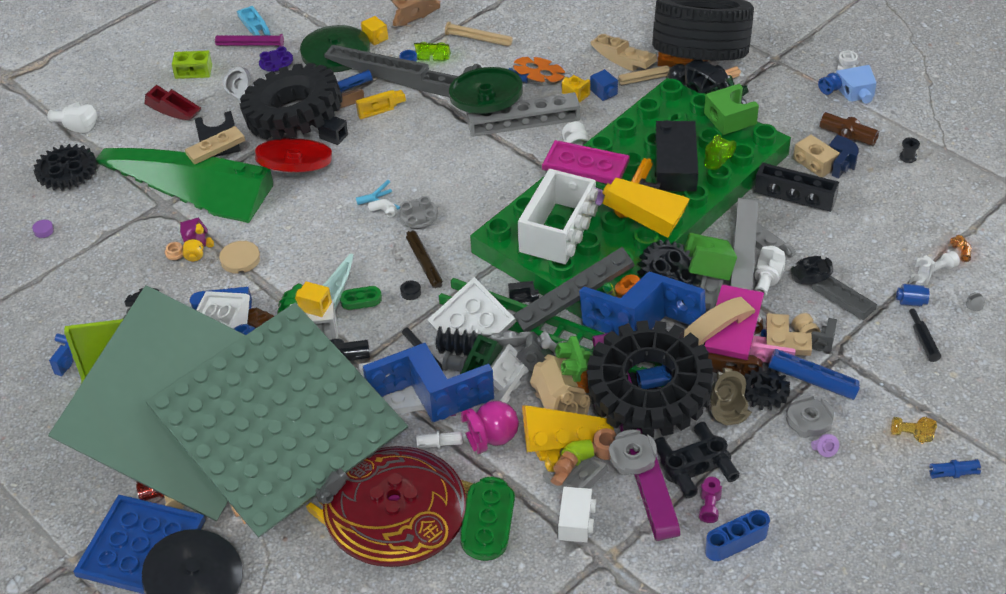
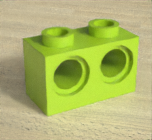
[172,50,212,79]

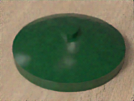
[300,25,370,73]
[449,67,523,113]

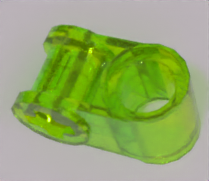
[704,134,736,170]

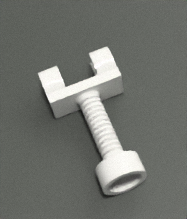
[909,251,960,286]

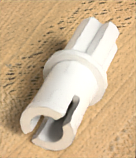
[416,431,463,449]

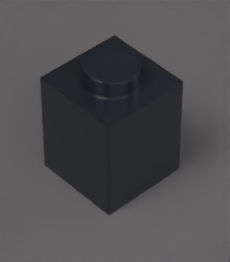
[318,116,348,145]

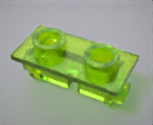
[414,42,451,61]

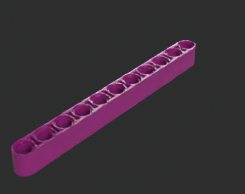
[592,332,681,541]

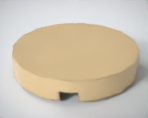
[219,241,260,274]

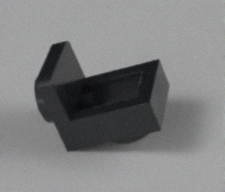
[508,281,539,303]

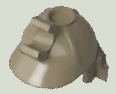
[710,368,752,425]

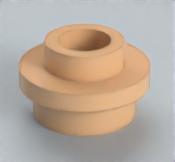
[165,242,183,260]

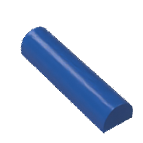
[768,349,860,400]

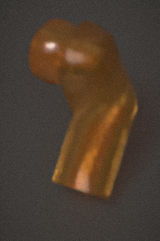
[950,235,972,262]

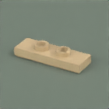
[185,126,245,165]

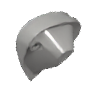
[223,67,251,100]

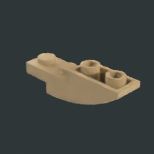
[591,34,657,71]

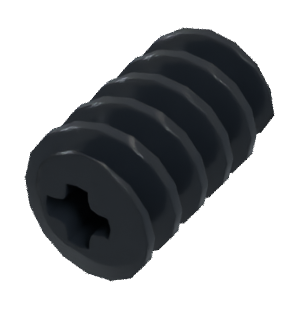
[436,326,482,356]

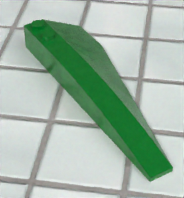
[96,148,274,223]

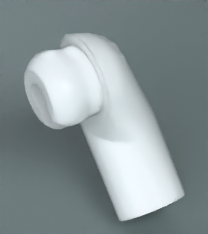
[368,199,397,217]

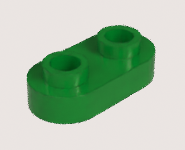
[340,286,382,310]

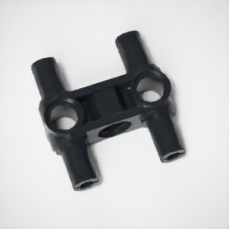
[654,422,740,498]

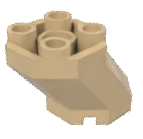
[530,354,591,415]

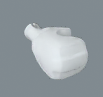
[47,102,97,133]
[754,246,786,297]

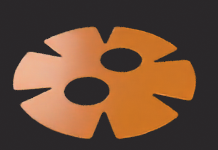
[513,57,565,82]

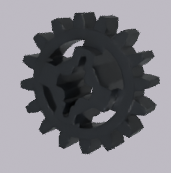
[744,367,790,410]

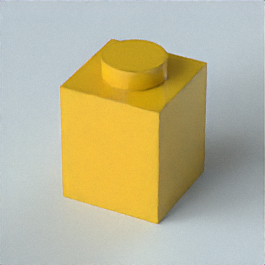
[361,16,388,46]
[295,281,332,317]

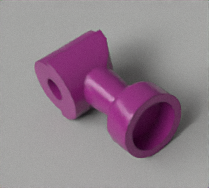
[699,476,722,523]

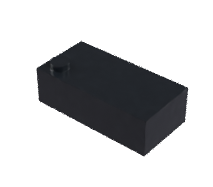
[655,120,698,191]

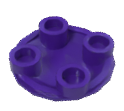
[259,46,293,72]

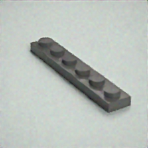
[513,247,635,332]

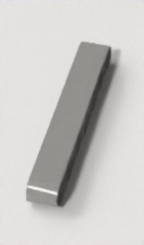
[731,198,759,290]

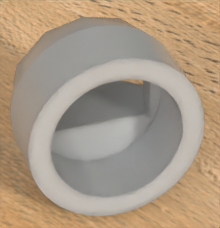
[966,292,985,311]

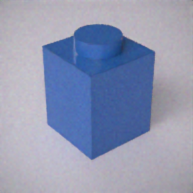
[590,69,618,101]

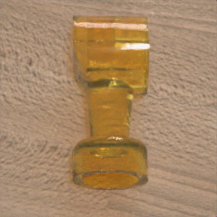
[891,416,937,443]

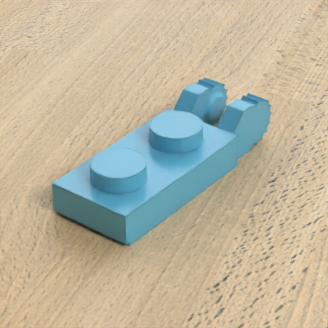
[237,6,270,35]

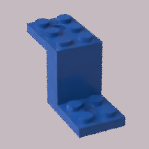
[579,271,706,336]
[363,343,494,422]

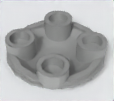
[399,196,439,228]
[489,331,531,347]

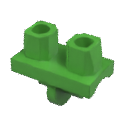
[555,336,593,382]

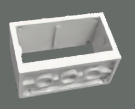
[518,169,598,264]

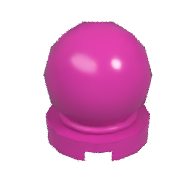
[461,400,519,454]

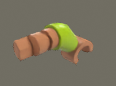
[550,428,616,486]

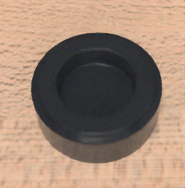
[400,280,421,300]

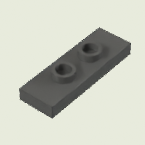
[812,276,877,320]

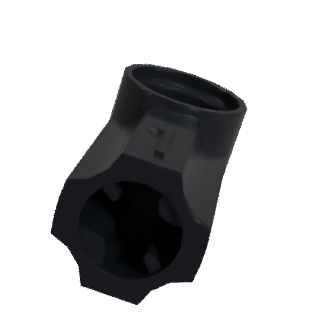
[330,339,370,361]

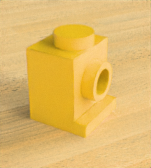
[562,75,590,103]

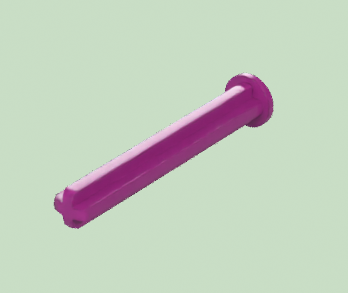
[215,34,284,47]

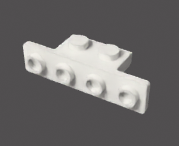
[491,344,529,403]

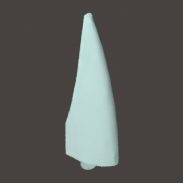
[322,254,354,310]

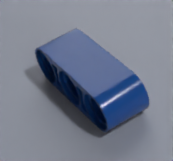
[705,510,770,561]

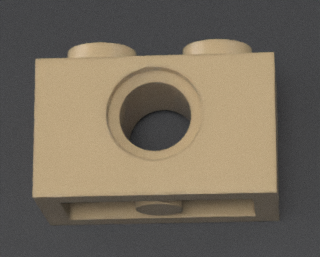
[793,135,840,177]

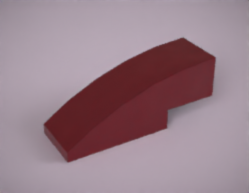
[144,84,201,120]

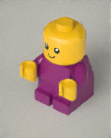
[180,217,214,262]

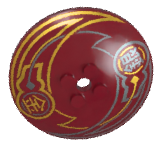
[323,446,466,567]

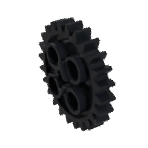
[33,144,97,191]
[637,239,701,302]

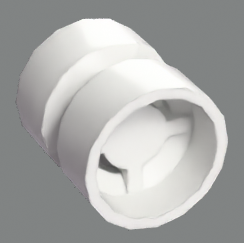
[562,122,589,146]

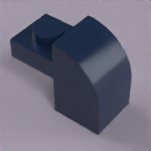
[828,135,859,179]

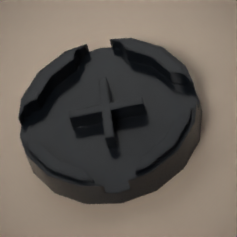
[791,256,834,285]

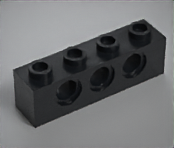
[754,162,839,212]

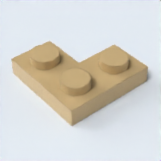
[766,313,812,356]

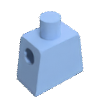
[836,65,876,104]

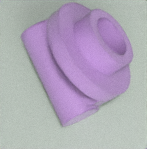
[811,434,839,457]

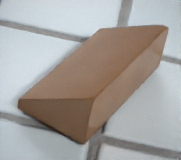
[340,88,364,108]

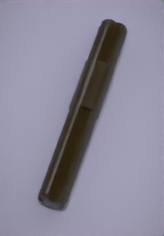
[406,230,443,288]

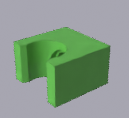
[704,84,759,135]
[683,233,737,280]

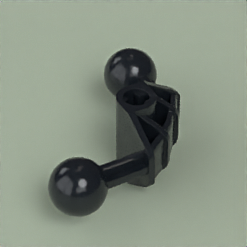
[668,59,747,104]

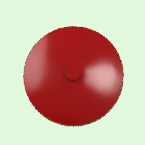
[255,138,332,172]

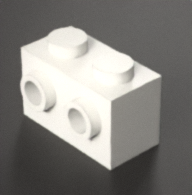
[558,486,596,543]

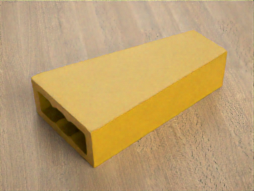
[602,178,690,238]

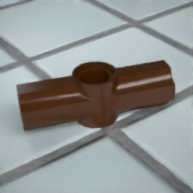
[819,112,880,146]

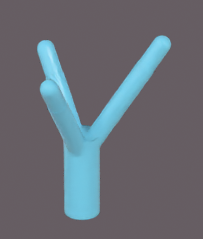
[356,180,400,209]

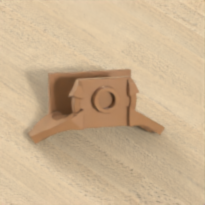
[391,0,440,26]

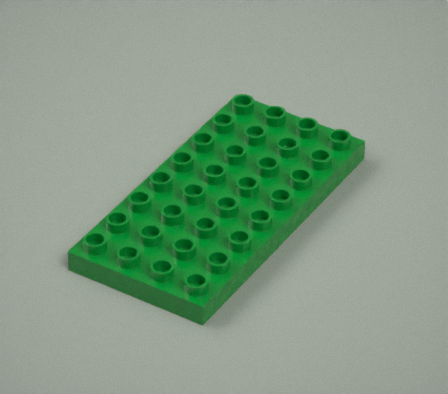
[470,78,791,319]

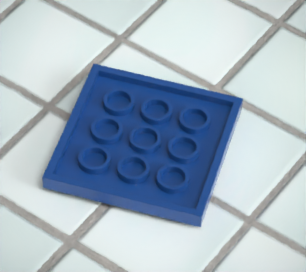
[73,494,206,594]

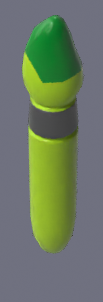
[603,282,616,297]

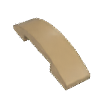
[684,297,755,346]

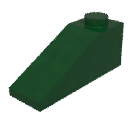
[460,334,503,390]

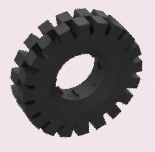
[239,63,342,140]
[587,320,713,437]

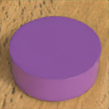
[32,219,54,238]

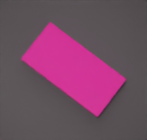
[542,140,630,184]
[704,285,764,360]

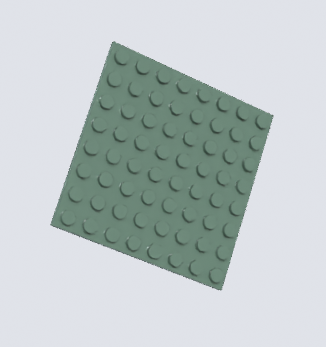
[48,285,245,522]
[146,302,408,538]

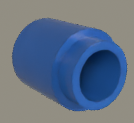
[896,284,930,306]

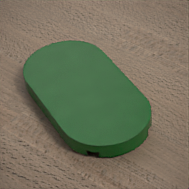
[460,477,515,561]

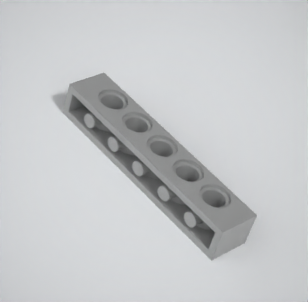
[467,92,580,137]

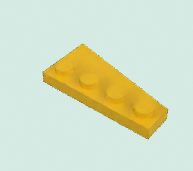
[522,405,614,452]

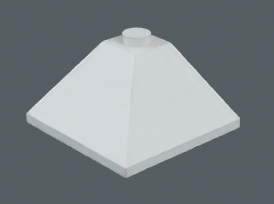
[196,291,250,329]

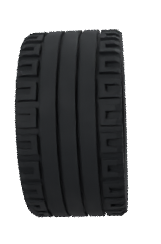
[652,0,754,61]

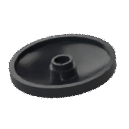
[142,529,243,594]

